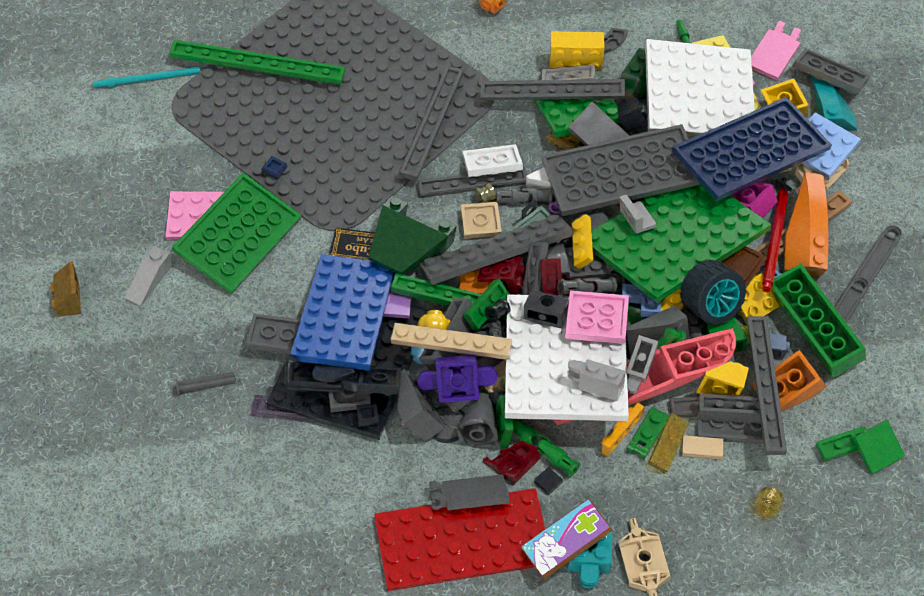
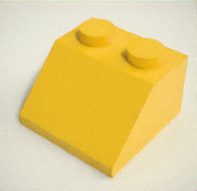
[761,79,808,118]
[696,362,749,396]

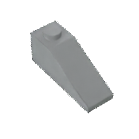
[125,246,172,307]

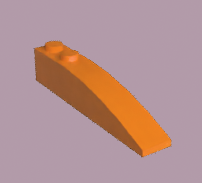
[783,172,828,277]

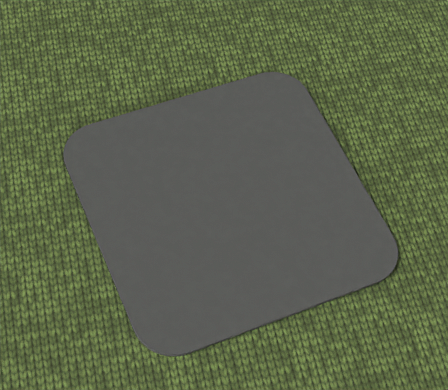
[172,0,494,231]

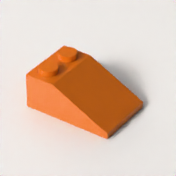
[752,350,827,412]

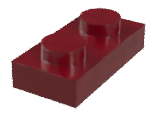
[540,258,562,296]

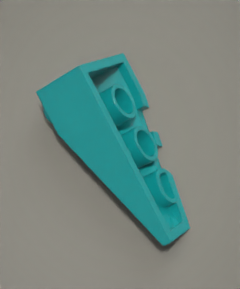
[811,75,857,131]

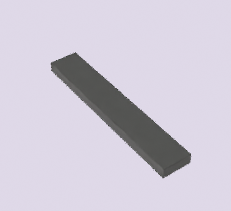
[417,167,527,198]

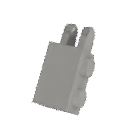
[626,335,658,394]
[567,359,626,401]

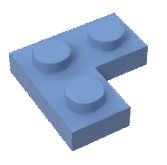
[622,284,661,317]

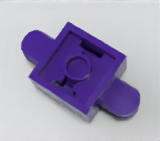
[418,355,498,403]

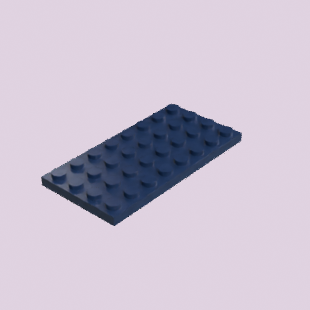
[672,97,832,201]

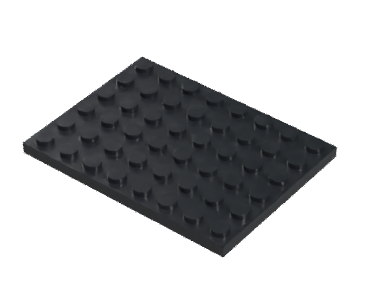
[266,305,430,440]

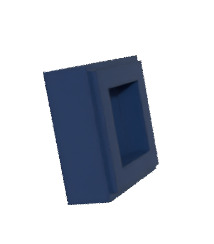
[262,156,287,179]

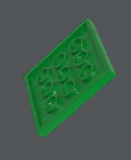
[534,99,621,138]

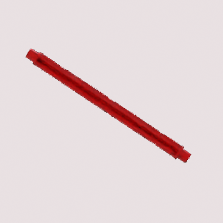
[762,187,789,293]

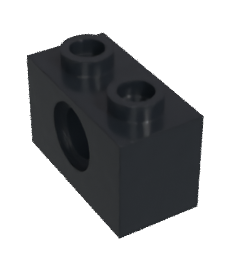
[523,290,569,328]

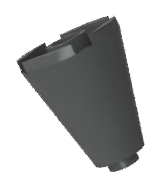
[458,393,498,449]

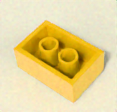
[549,31,605,71]

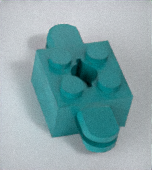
[568,509,612,589]

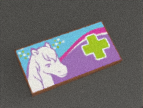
[521,498,613,579]

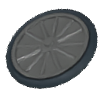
[432,406,465,443]

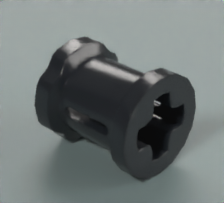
[485,299,511,322]

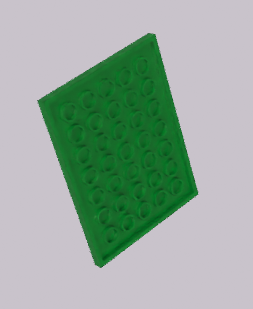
[591,185,771,303]

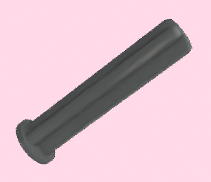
[175,372,236,395]

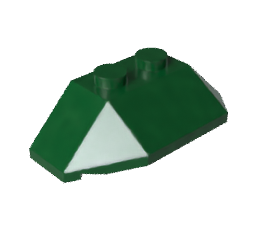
[620,48,647,100]

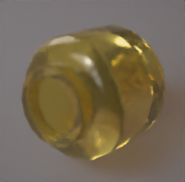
[755,487,784,517]

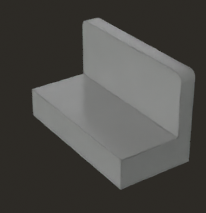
[620,195,656,234]

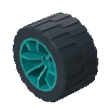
[680,260,746,325]

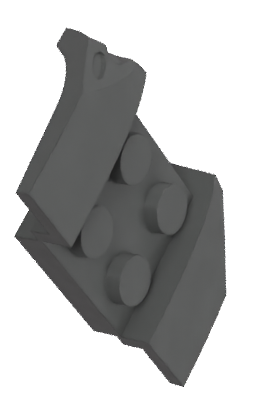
[547,243,615,280]

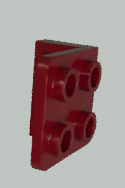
[477,255,526,295]

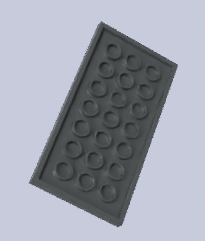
[541,124,701,216]

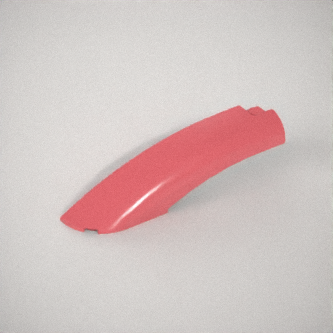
[552,328,736,425]

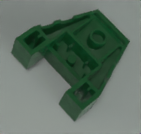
[368,196,457,275]

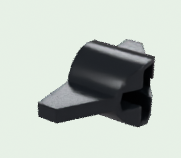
[489,390,505,408]

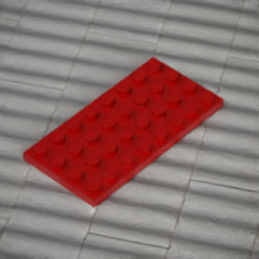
[374,488,545,592]

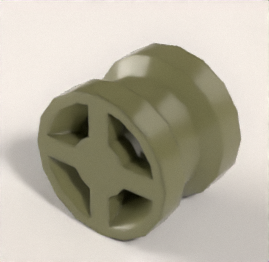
[474,183,496,203]

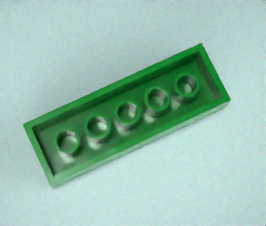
[771,263,866,378]

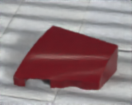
[483,441,540,484]

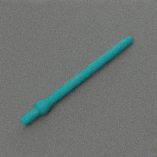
[93,67,200,88]

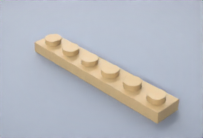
[391,323,512,360]

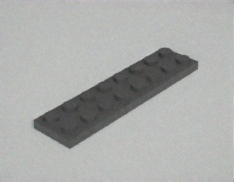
[419,214,573,285]

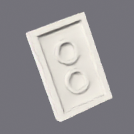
[462,144,523,177]

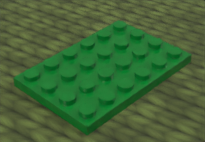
[172,173,302,295]

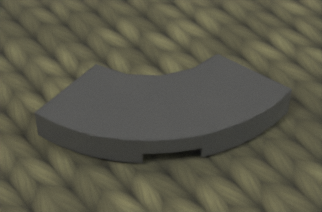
[604,28,628,54]

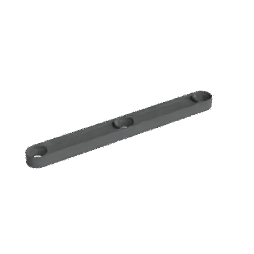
[835,225,902,323]

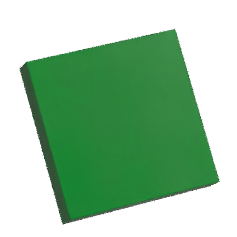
[495,395,514,450]
[853,420,905,474]

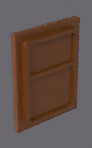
[721,246,768,288]

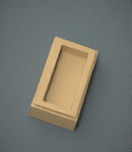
[682,435,723,460]

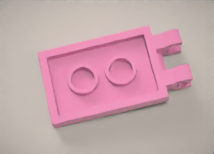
[751,21,801,81]

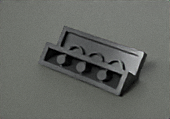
[697,394,780,444]

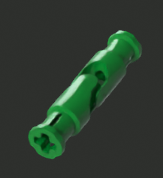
[512,419,581,478]

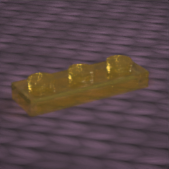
[647,413,689,474]

